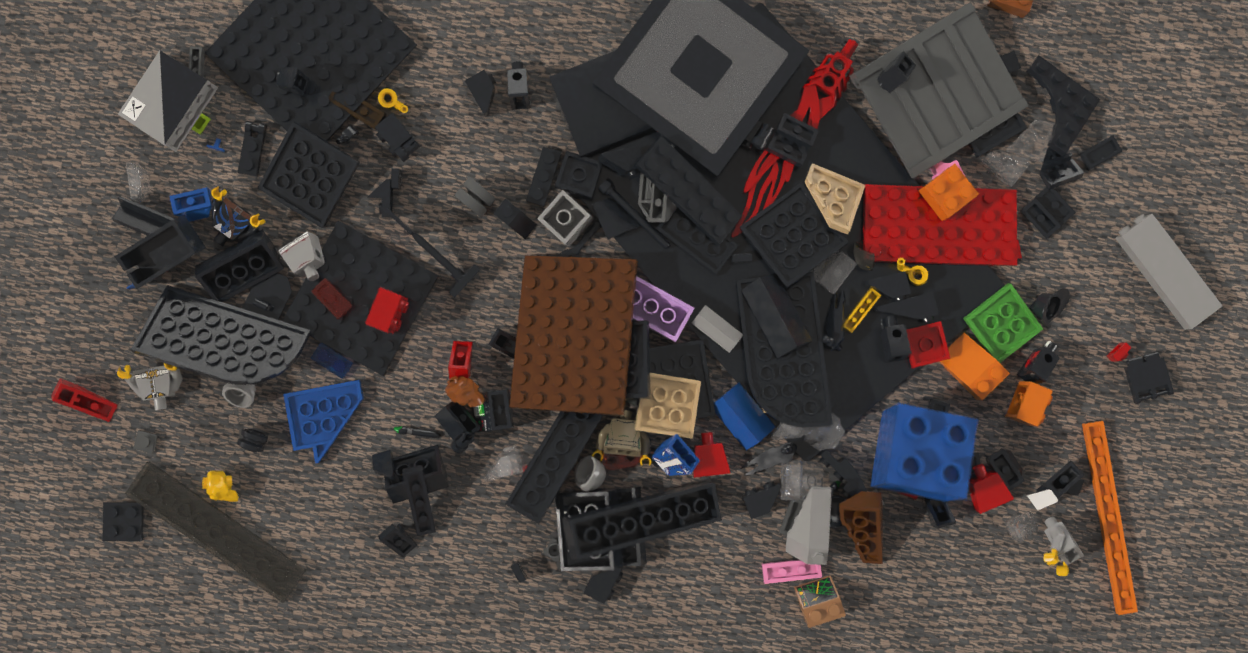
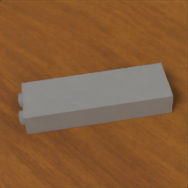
[1115,214,1222,330]

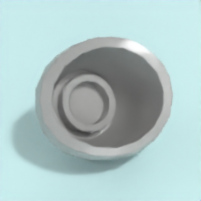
[222,383,256,408]
[575,456,606,491]

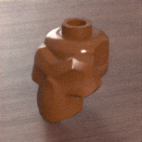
[445,376,484,408]

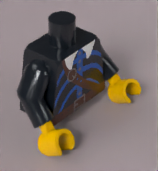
[211,186,266,246]

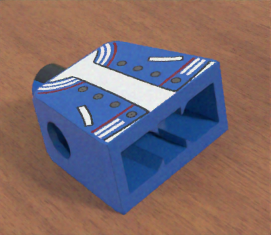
[652,434,700,476]

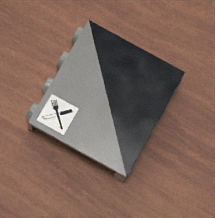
[118,50,218,152]

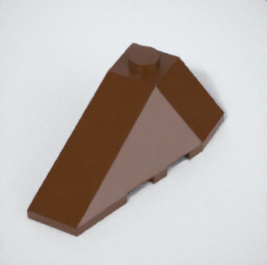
[839,491,883,564]

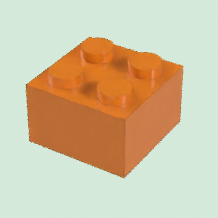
[918,164,979,221]
[1005,381,1053,427]

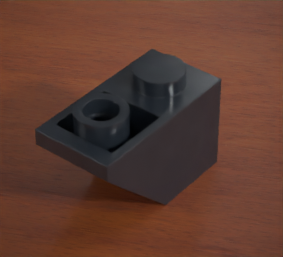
[742,481,781,519]
[583,567,623,604]

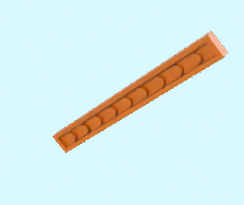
[1082,421,1138,615]

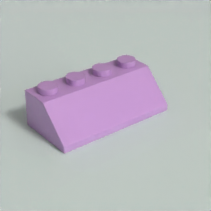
[633,276,694,343]

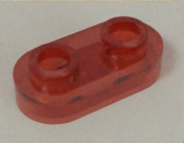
[602,453,640,471]

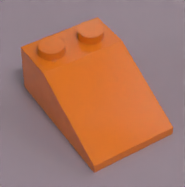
[939,332,1010,400]

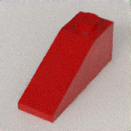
[51,378,118,422]

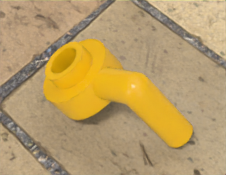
[378,89,408,113]
[897,258,928,286]

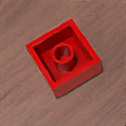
[365,287,409,334]

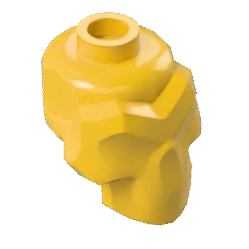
[202,471,239,502]

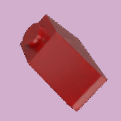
[448,341,473,379]

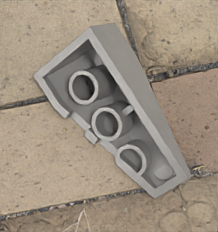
[786,487,831,565]

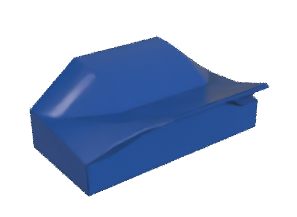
[169,187,213,222]

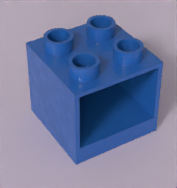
[870,403,978,502]

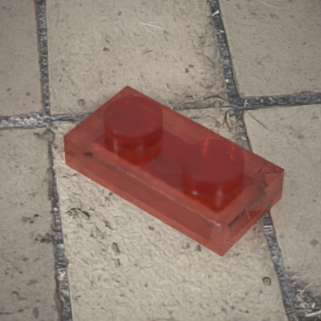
[311,278,353,319]

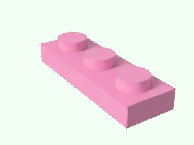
[762,559,822,584]

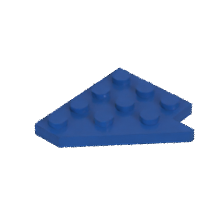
[283,380,364,464]

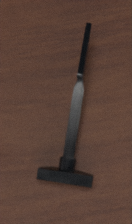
[381,204,481,298]

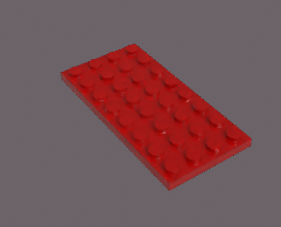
[863,184,1017,266]

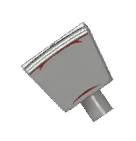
[278,231,325,281]

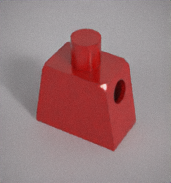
[693,432,730,478]
[968,464,1014,514]

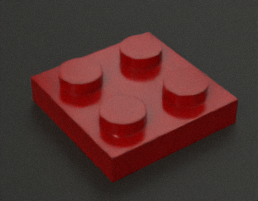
[906,321,951,368]

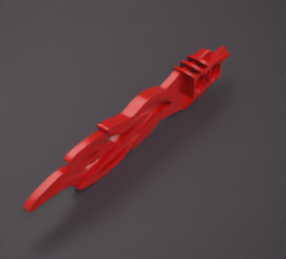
[731,39,859,238]

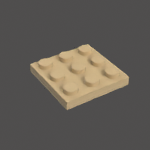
[634,373,701,439]

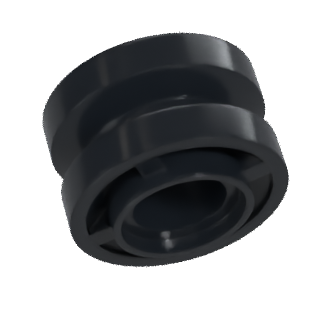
[237,428,268,453]

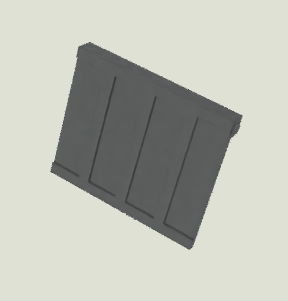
[849,2,1028,178]

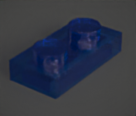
[311,342,354,379]

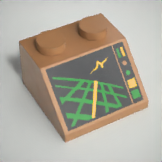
[794,575,846,628]

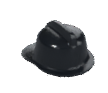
[1030,288,1070,325]

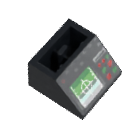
[472,389,514,432]

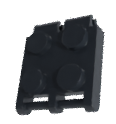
[1124,352,1174,404]

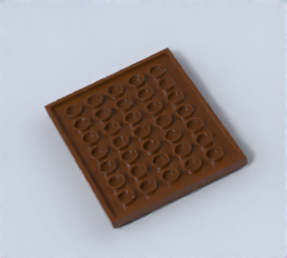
[509,255,638,416]

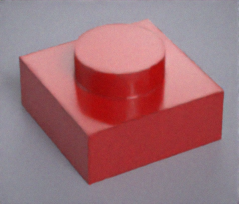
[1106,342,1131,362]

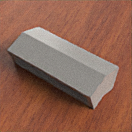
[692,305,743,353]

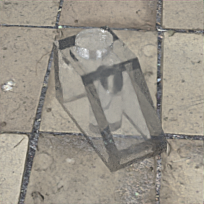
[769,423,813,440]

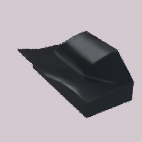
[985,448,1025,491]

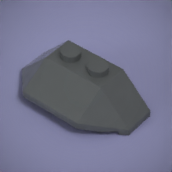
[638,144,678,223]

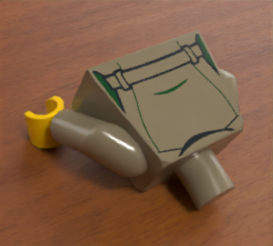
[592,410,651,466]

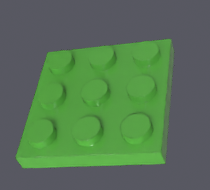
[963,283,1043,363]

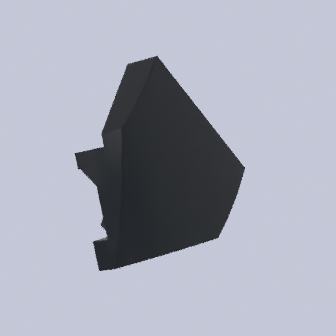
[1039,147,1084,190]

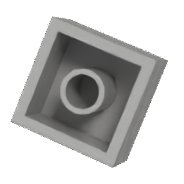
[537,190,595,247]

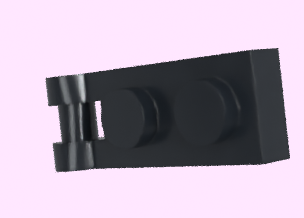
[237,121,267,177]

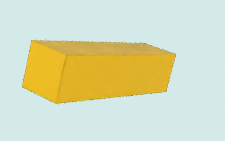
[843,288,881,333]

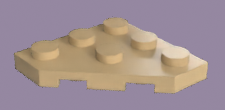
[805,163,865,235]

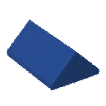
[713,382,776,450]

